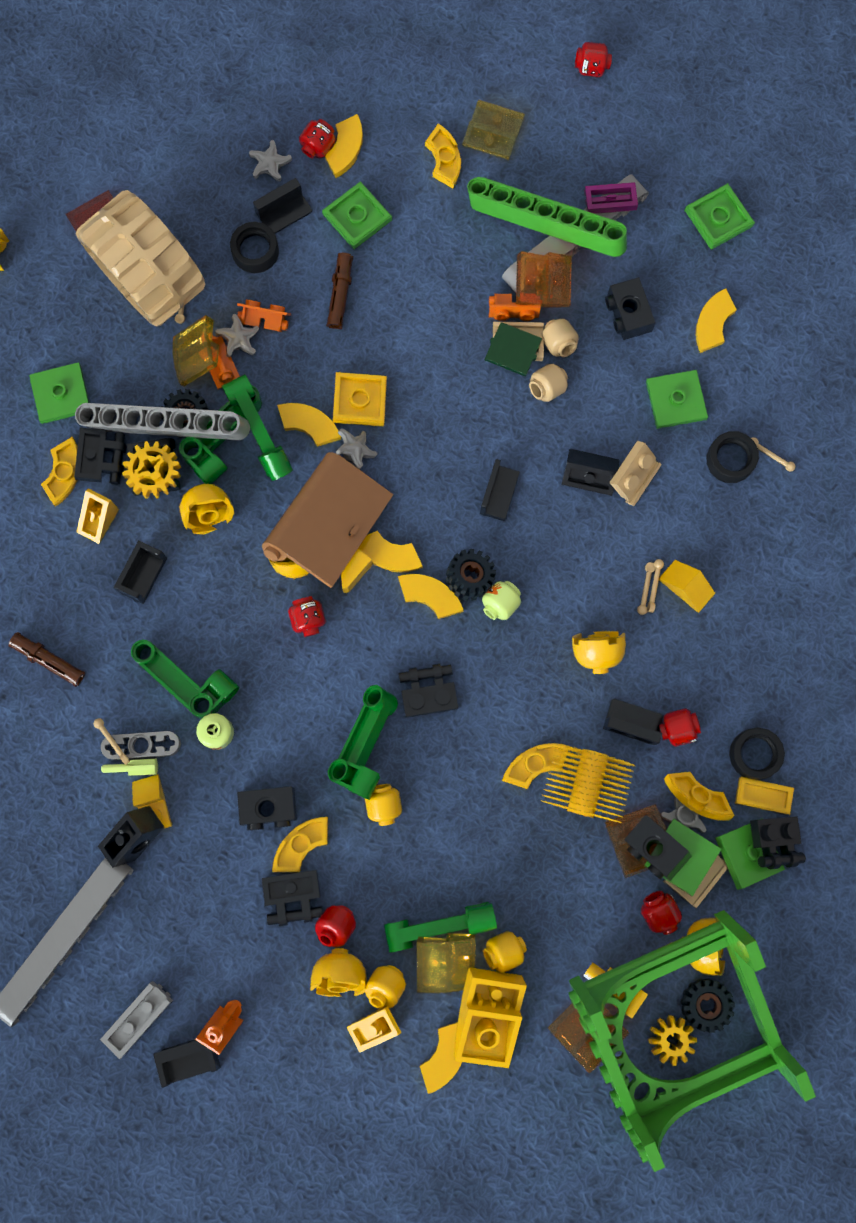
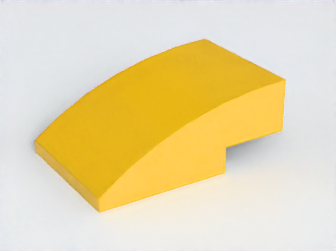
[454,967,527,1068]

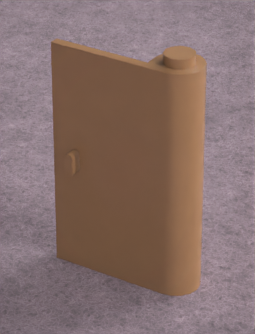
[262,452,394,588]

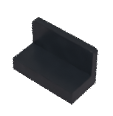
[253,178,312,234]
[561,449,620,496]
[480,459,520,521]
[603,699,663,745]

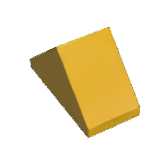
[77,488,119,544]
[341,549,373,593]
[659,560,715,613]

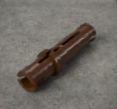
[326,252,354,330]
[8,632,86,687]

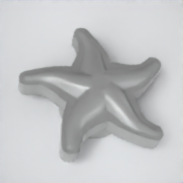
[249,140,292,181]
[215,314,259,357]
[336,428,377,469]
[660,797,706,833]

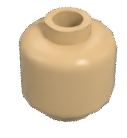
[542,319,579,357]
[529,364,568,402]

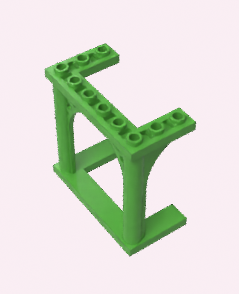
[568,910,816,1172]

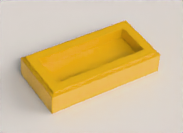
[735,777,794,815]

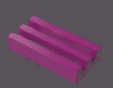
[584,182,638,214]

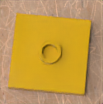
[333,372,387,427]

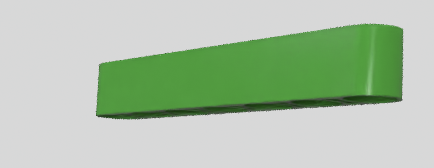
[467,177,627,257]

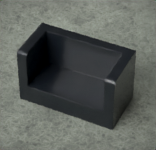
[114,540,167,604]
[153,1039,221,1088]

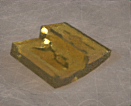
[462,100,525,160]
[173,315,220,387]
[417,933,475,993]

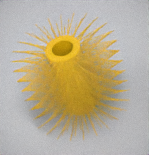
[541,744,635,823]

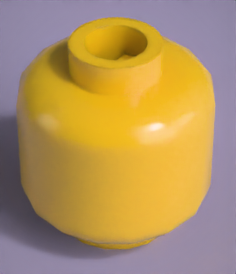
[365,784,402,826]
[483,931,527,973]
[365,965,406,1009]

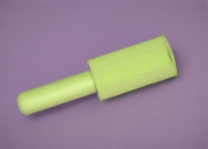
[101,758,158,776]

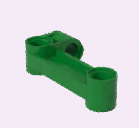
[222,374,293,481]
[179,385,262,484]
[131,640,240,719]
[328,685,398,800]
[384,902,497,953]

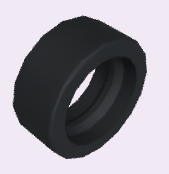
[230,222,279,274]
[706,431,759,483]
[729,727,785,780]

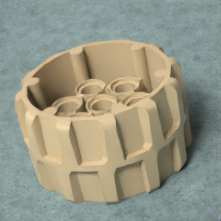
[76,190,205,327]

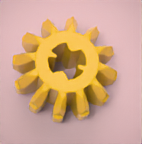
[648,1015,697,1066]

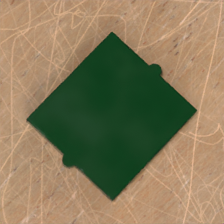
[485,322,542,377]

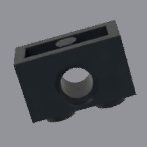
[605,277,656,340]
[237,786,297,831]
[98,806,164,868]
[624,815,692,881]

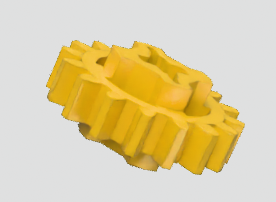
[122,441,181,499]

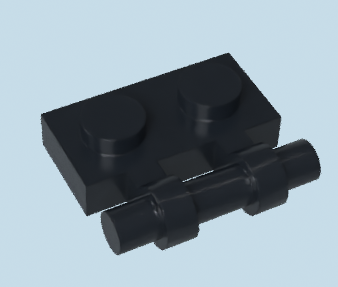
[74,428,127,485]
[399,663,458,718]
[750,816,806,869]
[262,870,323,926]

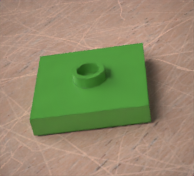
[322,181,392,249]
[684,183,755,250]
[29,362,90,424]
[646,370,708,429]
[715,818,785,890]
[644,819,721,897]

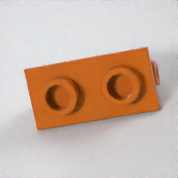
[489,293,541,321]
[237,299,291,332]
[198,333,240,389]
[195,1000,243,1055]

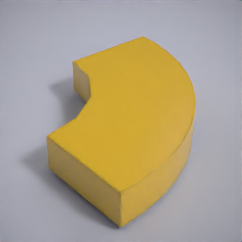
[325,114,363,178]
[425,123,461,188]
[696,289,737,353]
[277,403,341,447]
[41,437,78,507]
[358,530,423,572]
[398,574,464,619]
[502,743,568,789]
[664,772,734,821]
[272,817,328,872]
[420,1022,462,1094]

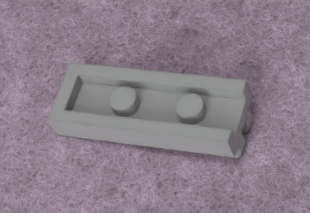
[100,981,173,1059]

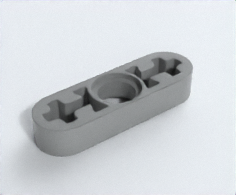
[101,731,181,760]

